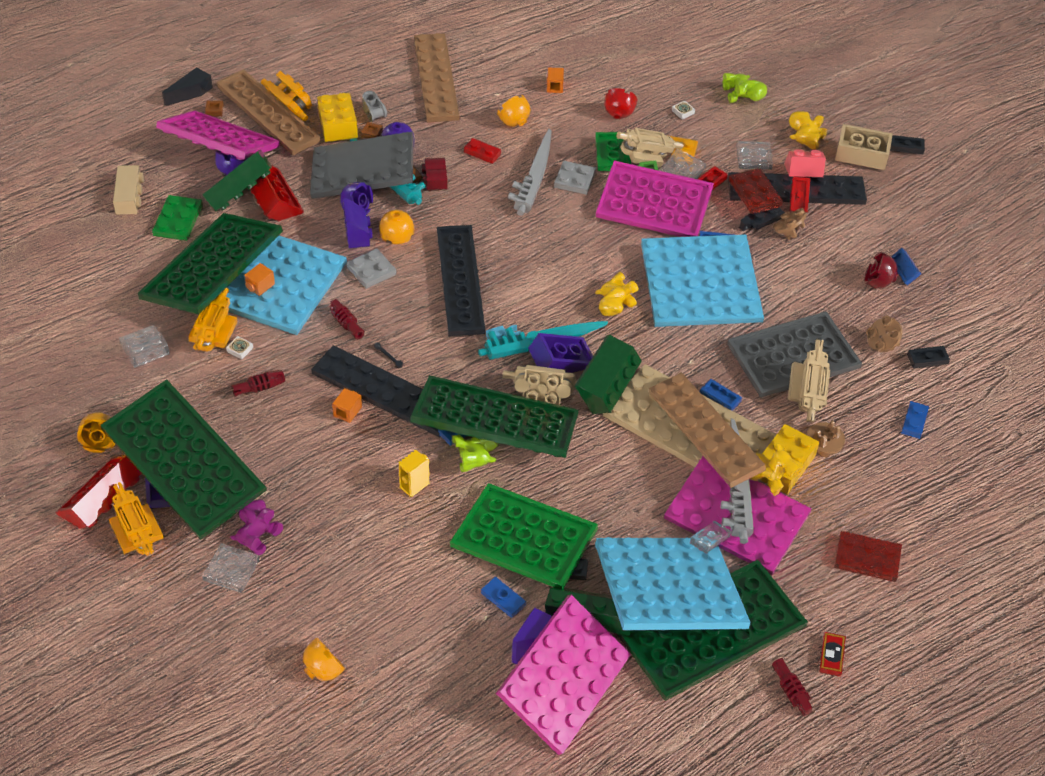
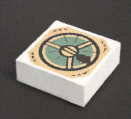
[672,101,695,119]
[226,336,253,360]

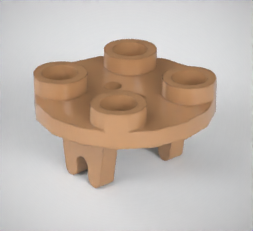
[773,208,807,240]
[866,316,903,353]
[807,420,845,457]

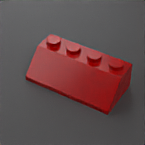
[251,165,304,221]
[55,455,141,528]

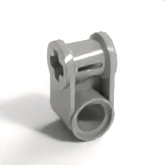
[362,91,387,122]

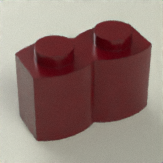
[421,157,448,190]

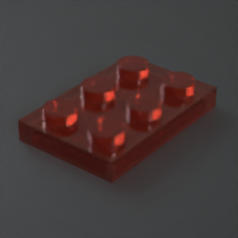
[729,168,783,214]
[834,531,902,582]

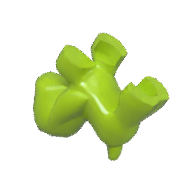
[722,73,767,103]
[452,434,498,472]

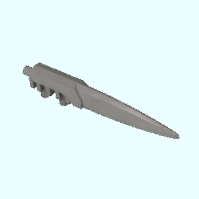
[507,129,552,216]
[720,418,753,544]

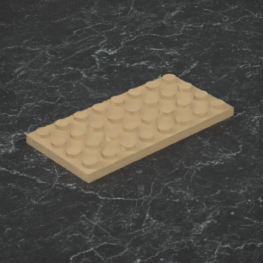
[603,364,776,467]

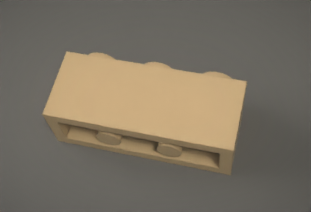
[113,165,144,215]

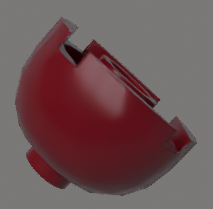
[864,252,898,289]

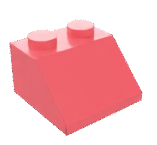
[784,149,826,177]

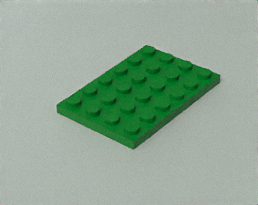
[450,483,598,589]

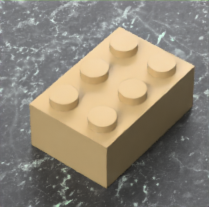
[835,124,893,170]

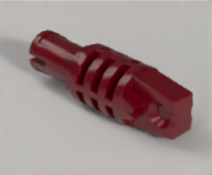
[330,299,365,340]
[231,370,286,397]
[772,658,812,716]

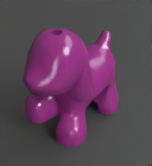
[231,499,283,556]

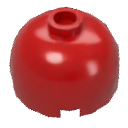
[604,88,638,119]

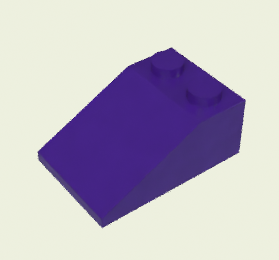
[528,333,593,373]

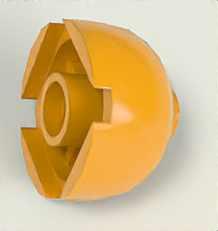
[497,95,531,127]
[379,210,414,245]
[77,412,115,453]
[303,638,346,681]

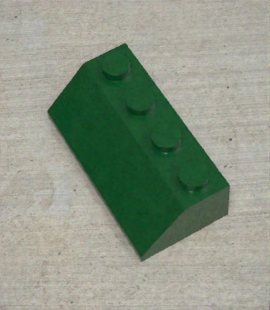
[202,149,272,211]
[575,335,642,414]
[545,587,631,635]

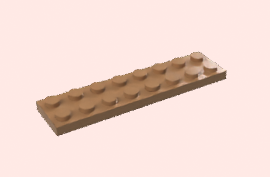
[414,33,460,123]
[217,69,320,155]
[648,372,766,488]

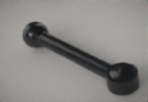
[374,342,403,368]

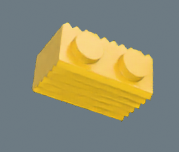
[399,450,430,497]

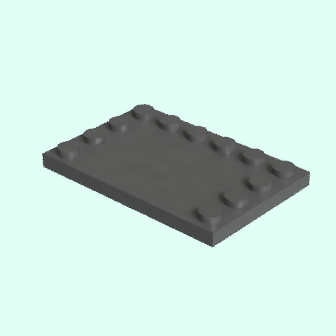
[310,132,414,199]
[727,311,862,398]

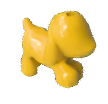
[789,111,828,150]
[595,272,639,317]
[750,443,805,496]

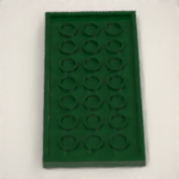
[137,213,283,315]
[410,375,579,458]
[101,379,267,540]
[617,560,808,701]

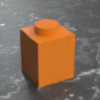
[547,67,564,93]
[244,263,275,296]
[332,388,362,423]

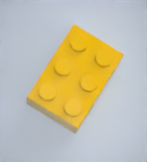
[317,93,358,142]
[760,424,819,494]

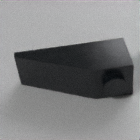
[162,67,213,106]

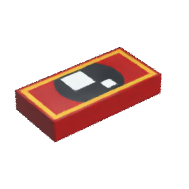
[819,632,846,677]

